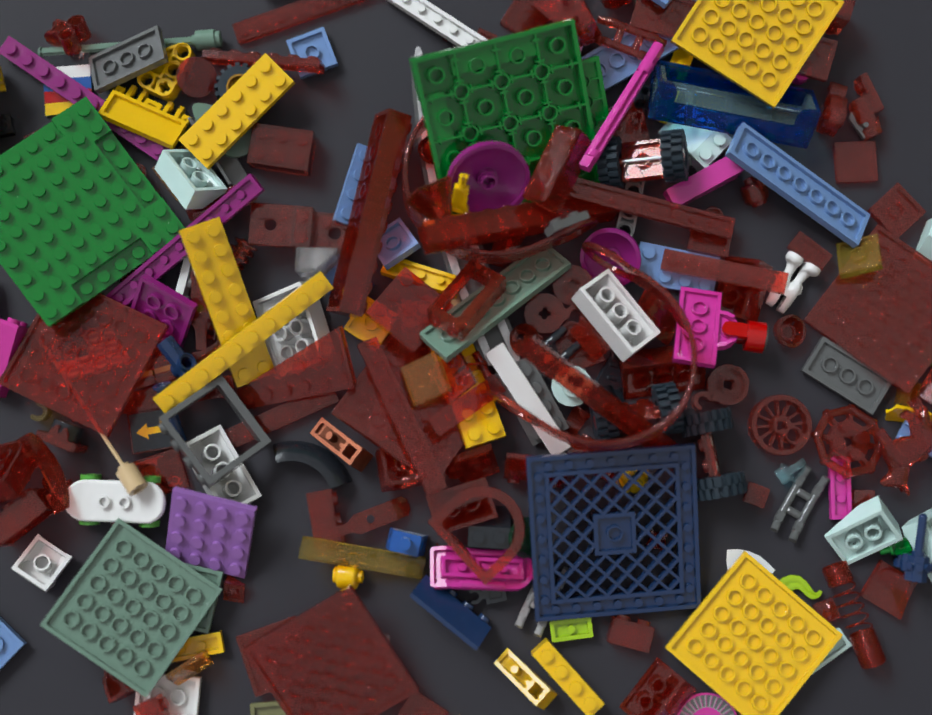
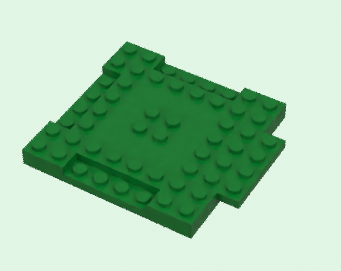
[409,19,613,222]

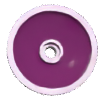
[580,228,641,286]

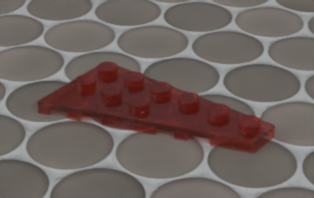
[237,325,357,409]

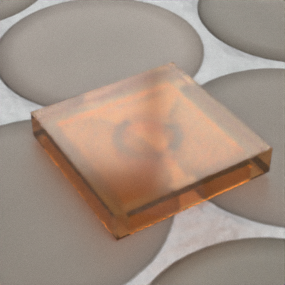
[401,351,452,406]

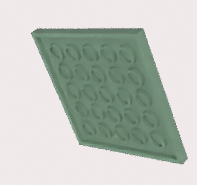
[40,518,223,698]

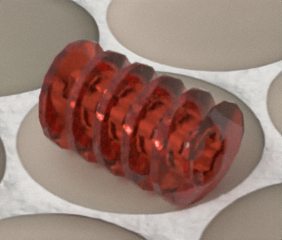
[230,237,258,271]

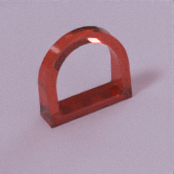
[428,486,525,585]

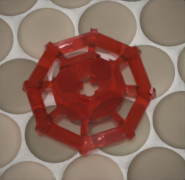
[811,404,886,480]

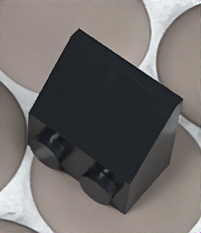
[467,504,511,549]

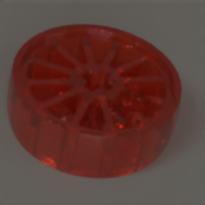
[747,394,812,456]

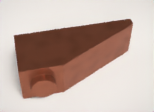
[310,417,374,472]

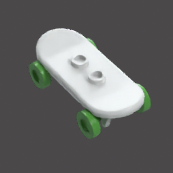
[63,473,166,528]

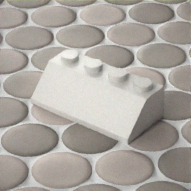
[571,268,661,362]
[186,424,262,504]

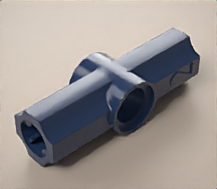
[157,335,209,389]

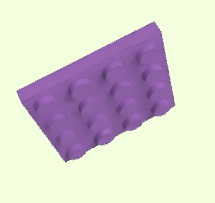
[165,486,257,579]

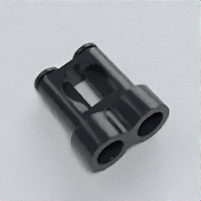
[634,85,658,112]

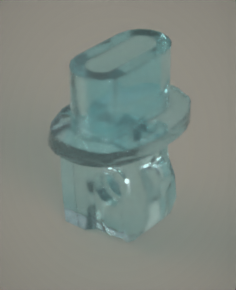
[774,458,806,485]

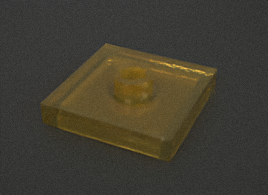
[836,233,883,279]

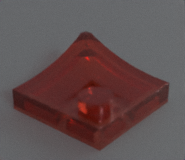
[859,560,918,620]

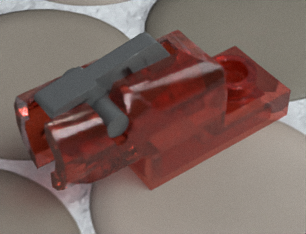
[848,72,884,142]

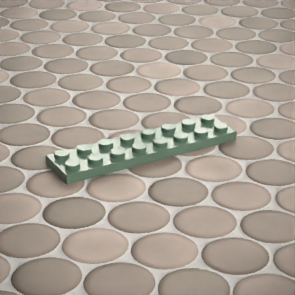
[419,241,571,362]

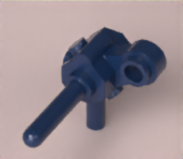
[893,513,932,583]

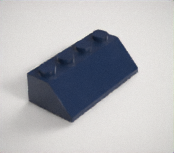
[409,573,491,650]

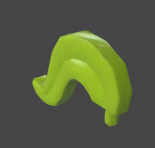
[780,574,823,599]

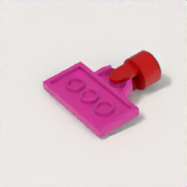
[672,286,769,369]

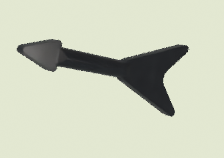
[588,349,624,404]

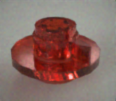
[176,56,217,98]
[552,265,592,306]

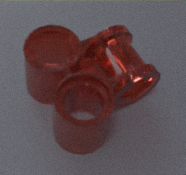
[44,15,91,56]

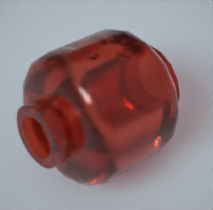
[739,176,770,208]

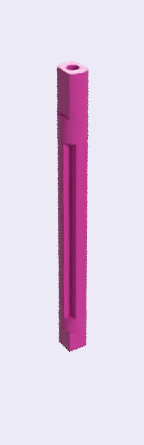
[579,42,664,172]

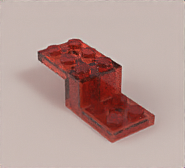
[248,203,356,256]

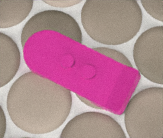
[430,546,532,591]

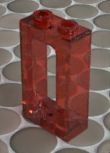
[427,259,506,341]

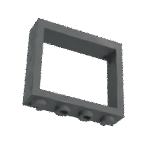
[158,375,271,489]

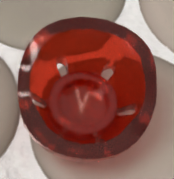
[773,314,806,348]

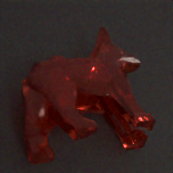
[867,396,932,496]

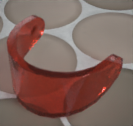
[563,406,591,443]

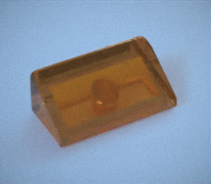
[166,650,213,685]

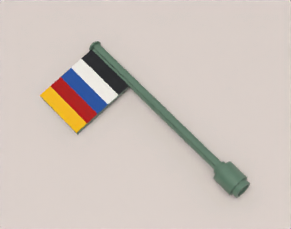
[38,29,223,116]

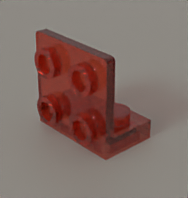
[637,287,678,345]

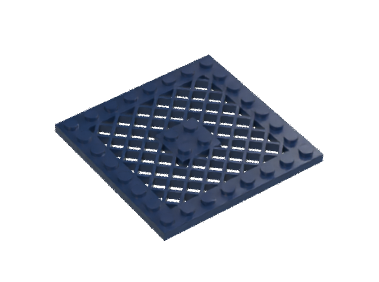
[526,443,701,622]

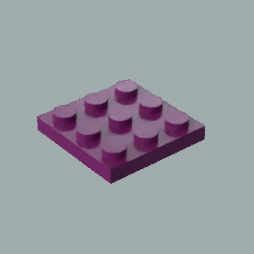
[126,273,198,349]

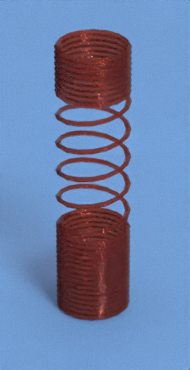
[822,561,887,669]

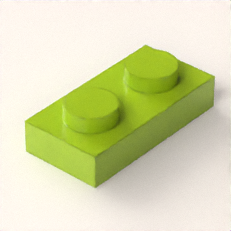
[549,617,594,643]

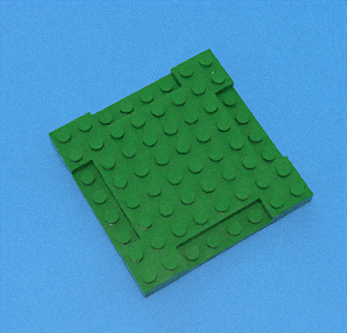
[0,97,185,328]

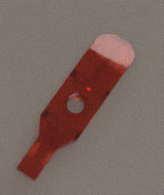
[190,270,212,350]
[330,496,410,539]

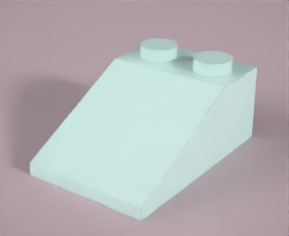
[658,104,732,172]
[825,496,903,566]

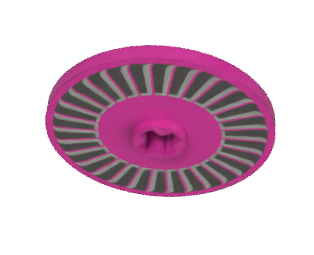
[677,692,737,715]

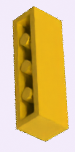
[531,637,604,715]

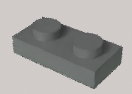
[544,210,590,238]

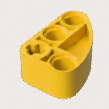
[137,43,196,102]

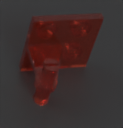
[430,351,492,405]

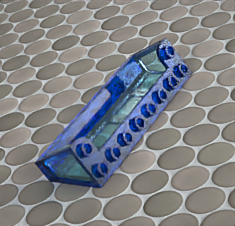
[648,60,821,149]

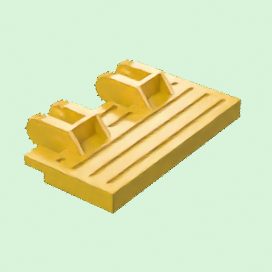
[98,85,192,149]

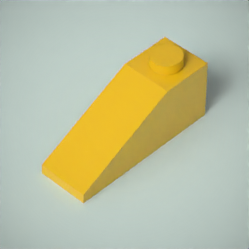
[494,648,558,710]

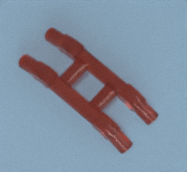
[590,15,667,67]

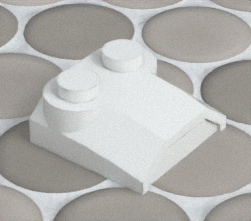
[11,534,73,593]

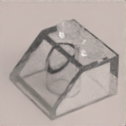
[295,247,342,281]

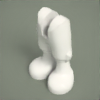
[765,251,821,314]

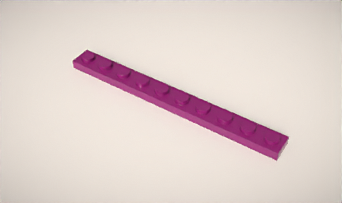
[0,36,169,161]
[98,173,265,318]

